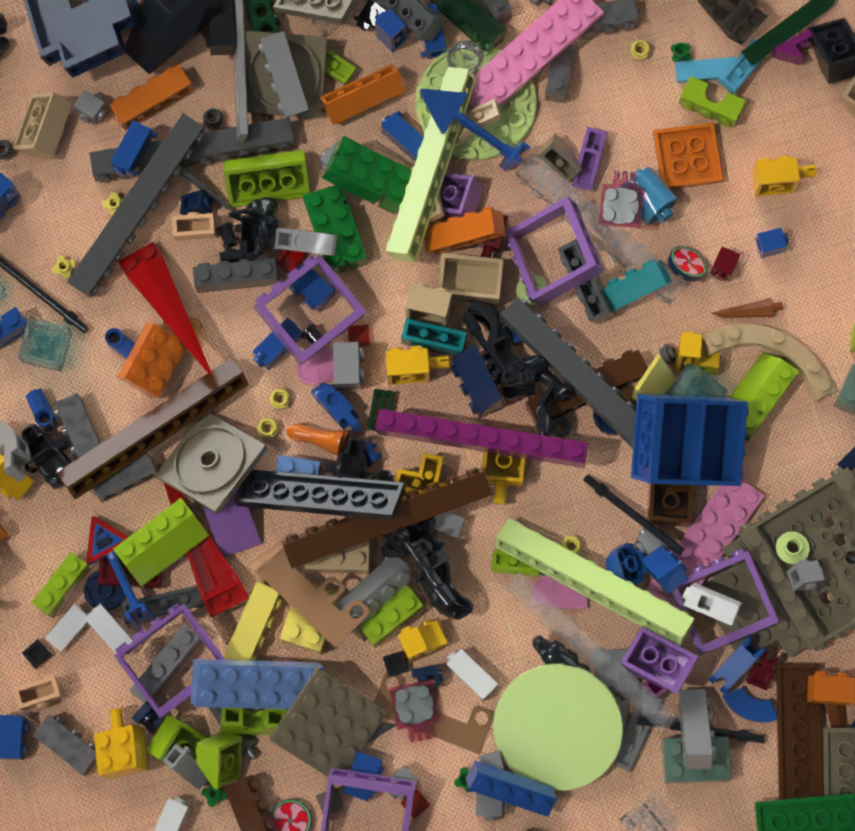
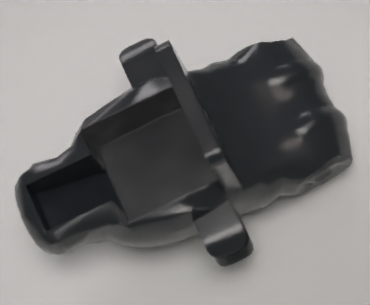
[229,197,279,259]
[21,424,72,489]
[325,437,373,479]
[532,635,591,673]

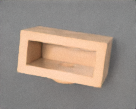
[172,212,216,240]
[13,675,64,711]

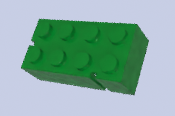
[322,136,412,214]
[302,185,367,274]

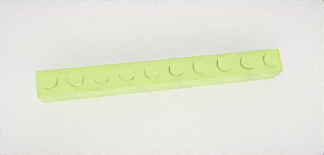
[386,67,477,263]
[495,518,695,647]

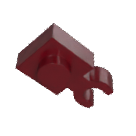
[746,650,778,691]

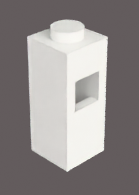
[683,583,742,626]
[84,603,133,654]
[446,649,498,701]
[154,797,190,831]

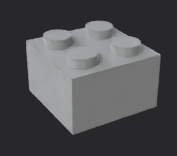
[333,342,365,390]

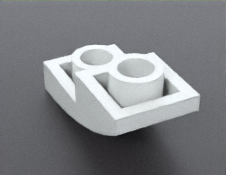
[45,603,87,651]

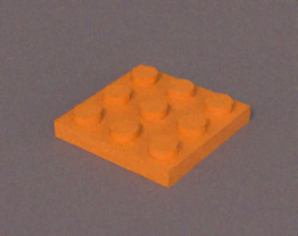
[653,122,723,189]

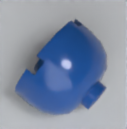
[605,543,647,585]

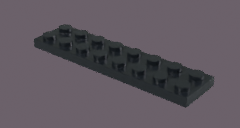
[234,470,406,521]

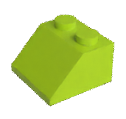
[146,714,207,761]
[195,732,242,789]

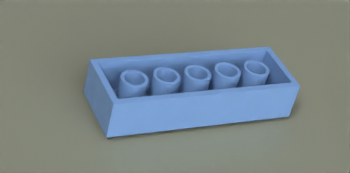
[190,659,325,709]

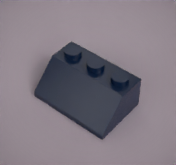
[450,344,502,419]

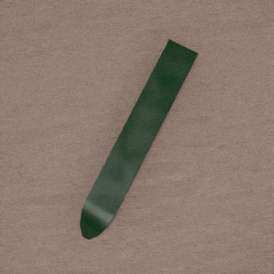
[741,0,836,66]

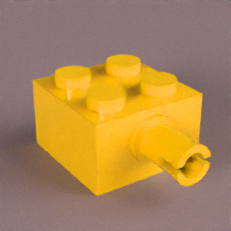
[751,155,817,197]
[386,346,450,385]
[482,452,525,505]
[94,708,148,779]

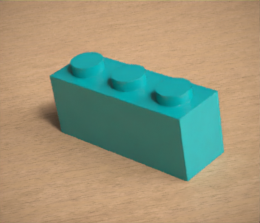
[603,259,672,311]
[401,319,467,356]

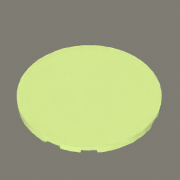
[416,44,537,161]
[493,664,623,791]

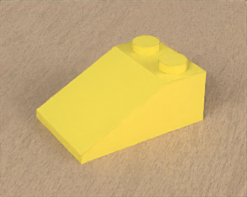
[630,354,675,406]
[280,585,341,655]

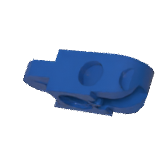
[310,383,363,434]

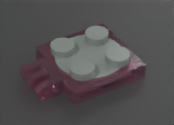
[598,170,645,229]
[390,680,439,743]

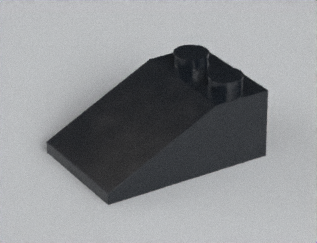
[807,18,855,84]

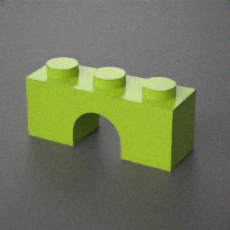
[678,76,746,128]
[31,552,90,618]
[220,708,286,735]

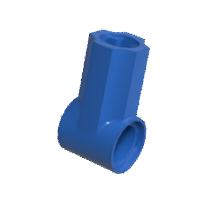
[105,328,135,359]
[25,388,57,432]

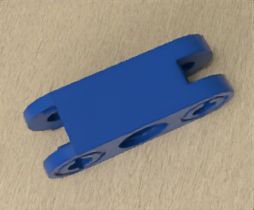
[708,634,766,694]

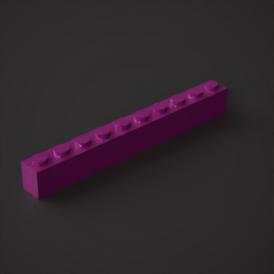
[376,409,588,468]

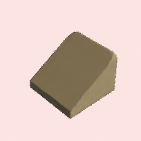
[316,787,344,813]

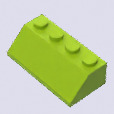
[223,150,310,208]
[729,352,799,442]
[113,498,209,587]

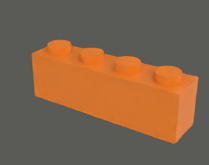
[110,64,193,131]
[320,64,406,125]
[424,207,506,254]
[807,671,855,706]

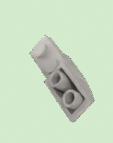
[267,228,337,256]
[0,421,31,482]

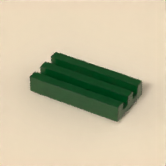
[367,389,395,432]

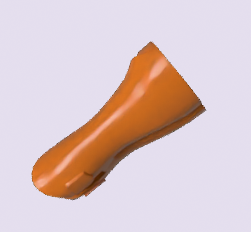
[287,423,350,456]

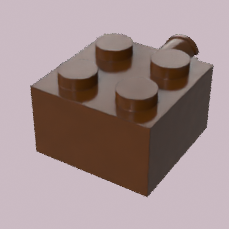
[647,484,693,527]

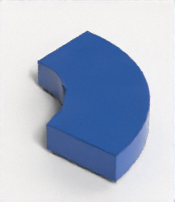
[722,687,777,723]

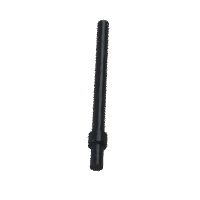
[0,257,89,334]
[583,475,685,555]
[637,716,765,744]

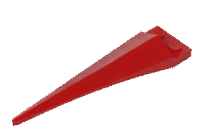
[118,242,212,376]
[158,463,249,618]

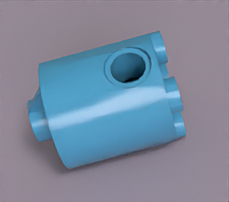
[619,167,678,226]

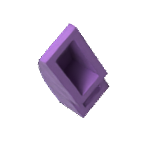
[572,127,607,191]

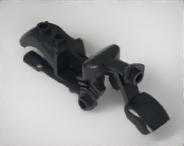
[463,301,574,437]
[366,470,473,620]

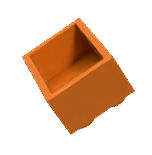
[117,323,186,398]

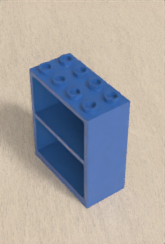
[631,394,749,486]

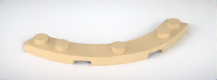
[429,99,502,223]
[702,324,836,401]

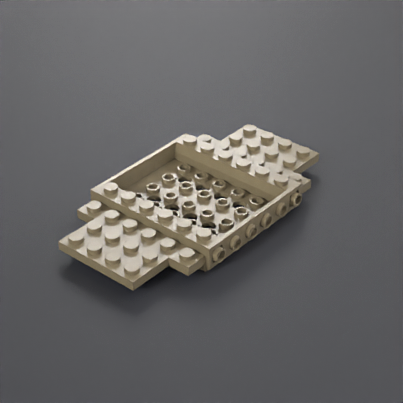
[702,467,855,658]

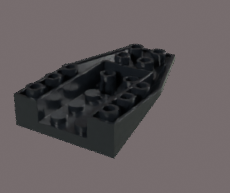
[125,0,222,74]

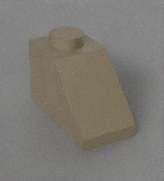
[538,133,582,183]

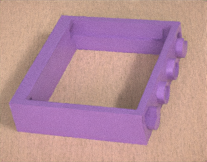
[505,196,604,306]
[253,254,367,366]
[672,549,780,655]
[114,603,225,718]
[321,768,416,831]

